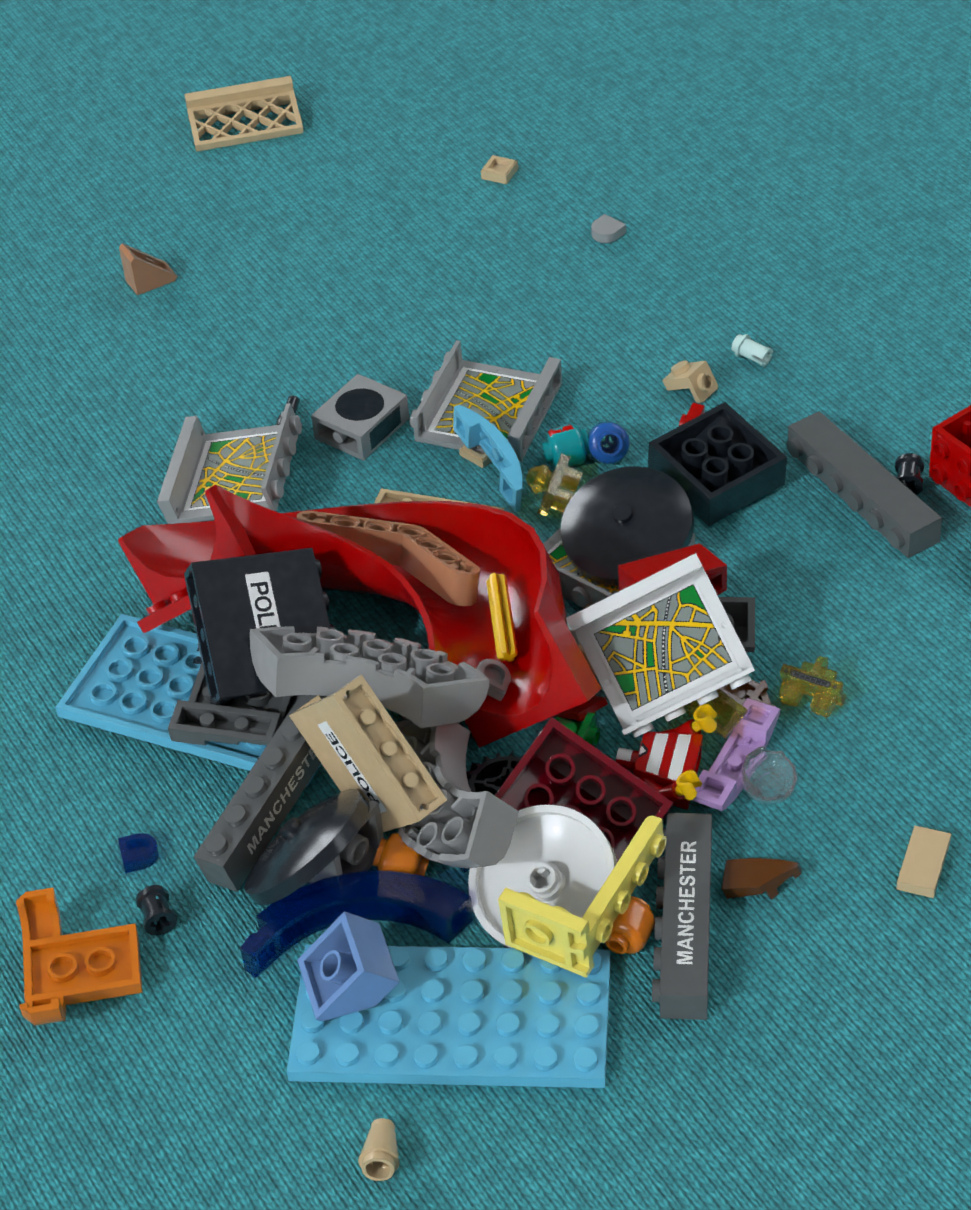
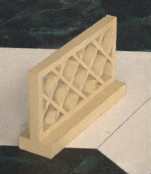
[184,76,304,152]

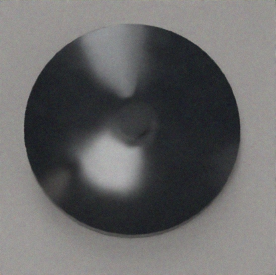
[560,466,694,587]
[244,789,370,905]

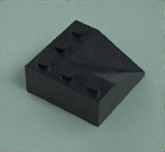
[648,402,787,527]

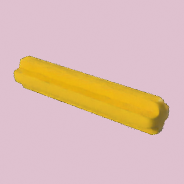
[486,573,518,662]

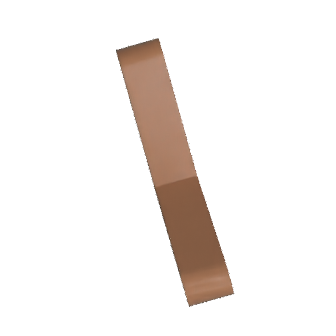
[297,511,480,606]

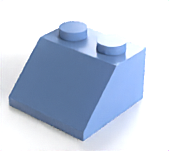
[297,912,400,1021]

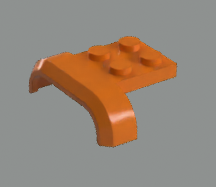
[16,887,143,1026]

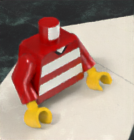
[616,704,717,809]

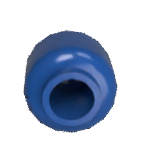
[588,421,630,464]

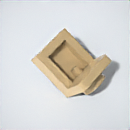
[662,360,718,403]

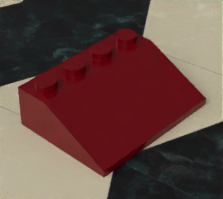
[495,717,673,862]

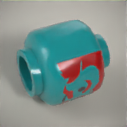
[542,424,590,469]

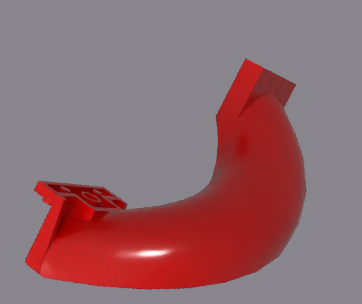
[118,485,602,748]

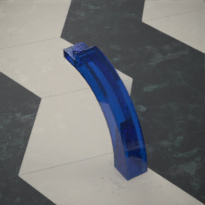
[240,871,473,978]

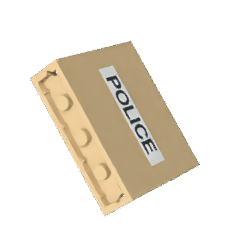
[289,675,447,832]

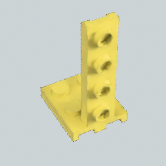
[498,816,667,978]

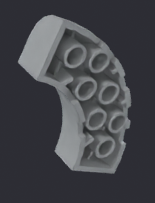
[250,626,490,728]
[395,719,519,868]

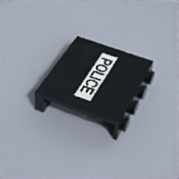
[184,548,335,706]

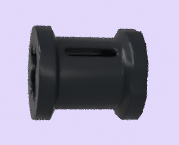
[895,453,924,495]
[136,885,177,936]

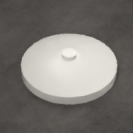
[468,805,617,948]

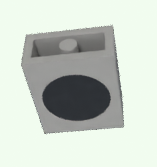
[311,374,410,461]

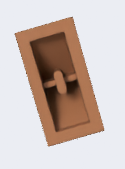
[119,243,178,296]

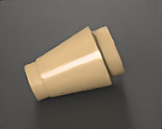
[358,1118,399,1181]

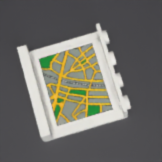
[566,553,755,738]

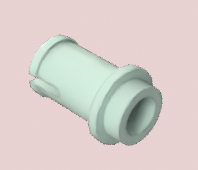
[731,334,773,367]

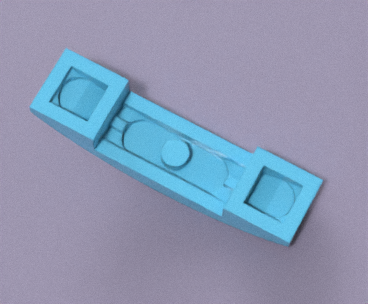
[453,405,522,512]

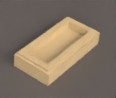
[896,825,951,898]

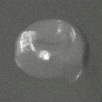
[741,746,798,804]

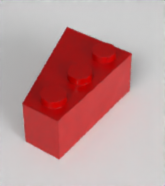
[618,543,727,595]

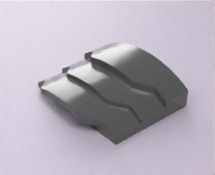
[168,644,300,745]

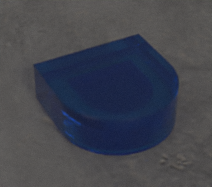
[118,833,159,873]

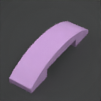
[692,698,780,811]

